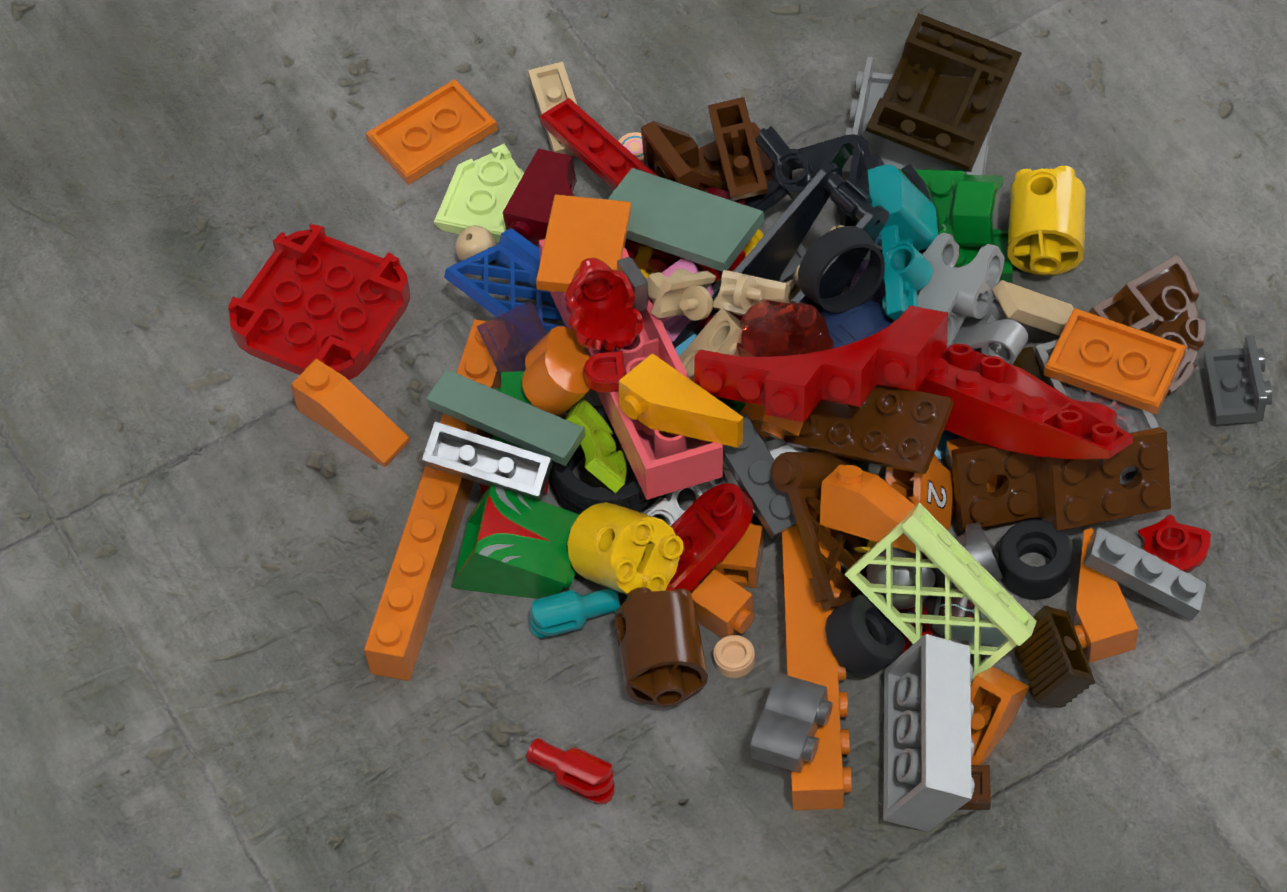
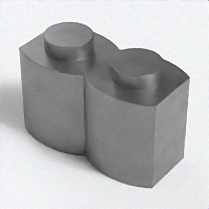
[750,673,833,773]

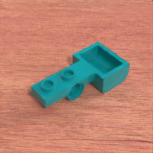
[868,164,938,321]

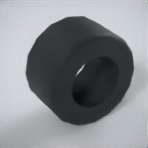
[998,519,1073,600]
[826,594,905,676]

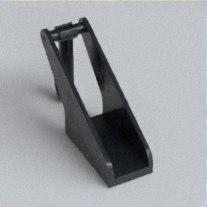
[672,163,889,357]

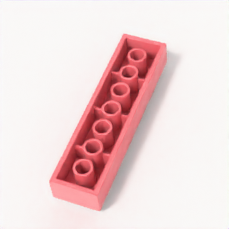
[539,239,723,500]

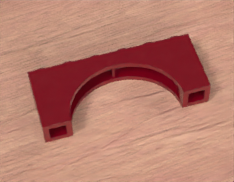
[502,148,747,286]

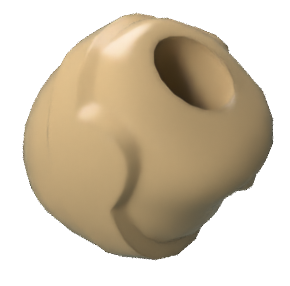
[455,225,496,264]

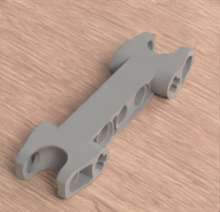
[852,233,1005,481]

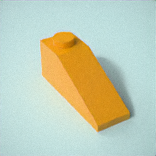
[619,353,744,448]

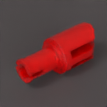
[526,738,615,804]

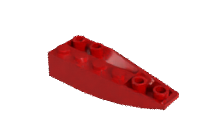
[917,343,1133,459]

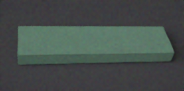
[426,369,586,466]

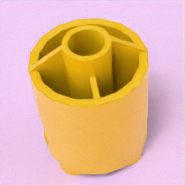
[1007,166,1086,276]
[567,502,684,595]

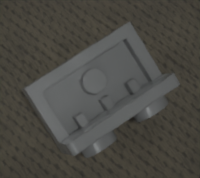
[1203,335,1272,425]

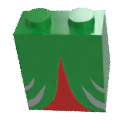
[451,484,579,599]

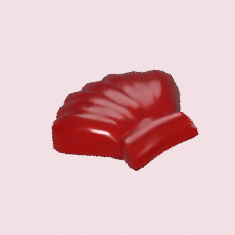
[1138,514,1211,572]

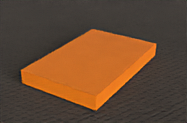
[366,79,498,185]
[536,195,632,293]
[1044,308,1187,415]

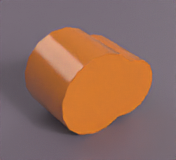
[522,326,592,416]

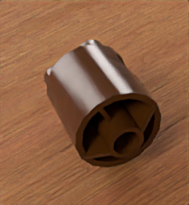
[614,587,708,707]

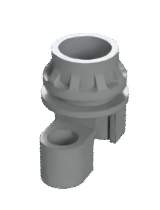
[952,297,1028,365]

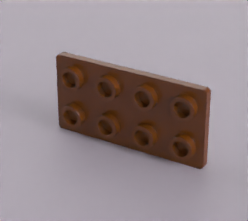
[784,384,954,474]

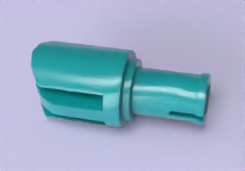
[529,588,620,638]

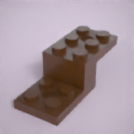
[951,427,1171,531]

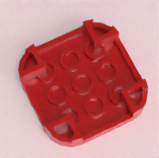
[228,224,410,380]

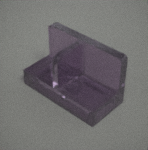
[477,302,547,377]

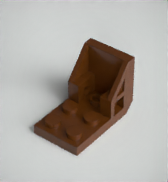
[641,121,792,199]

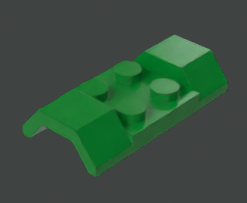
[848,169,1004,247]

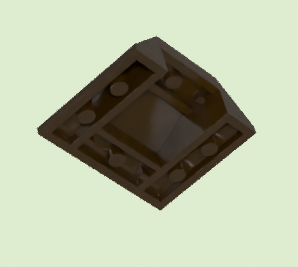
[866,13,1022,172]

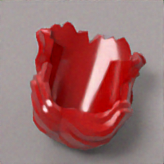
[565,257,643,352]

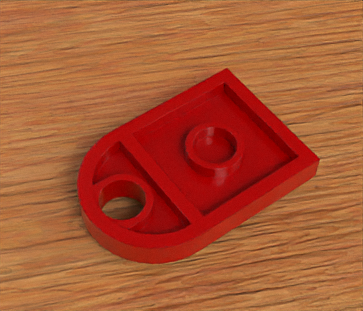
[666,483,753,593]

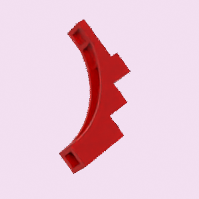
[694,306,948,422]

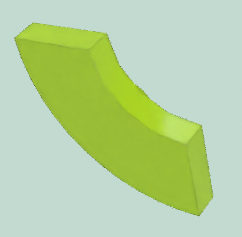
[565,398,627,493]

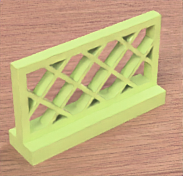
[845,502,1037,685]

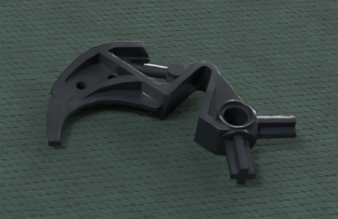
[746,126,939,306]

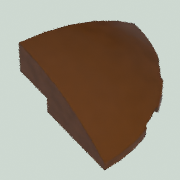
[1088,254,1206,396]

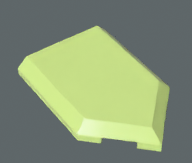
[434,144,524,242]

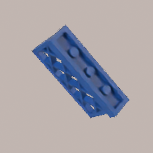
[444,228,566,346]

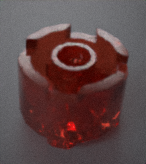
[737,299,834,357]

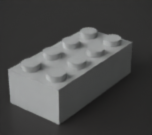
[883,634,975,832]

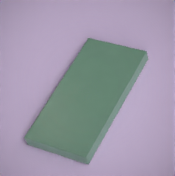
[607,168,765,272]

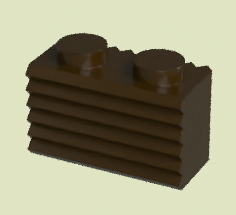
[1014,606,1095,708]

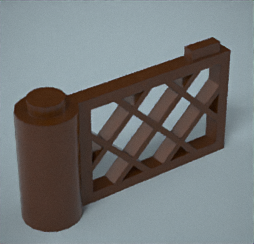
[771,452,868,611]

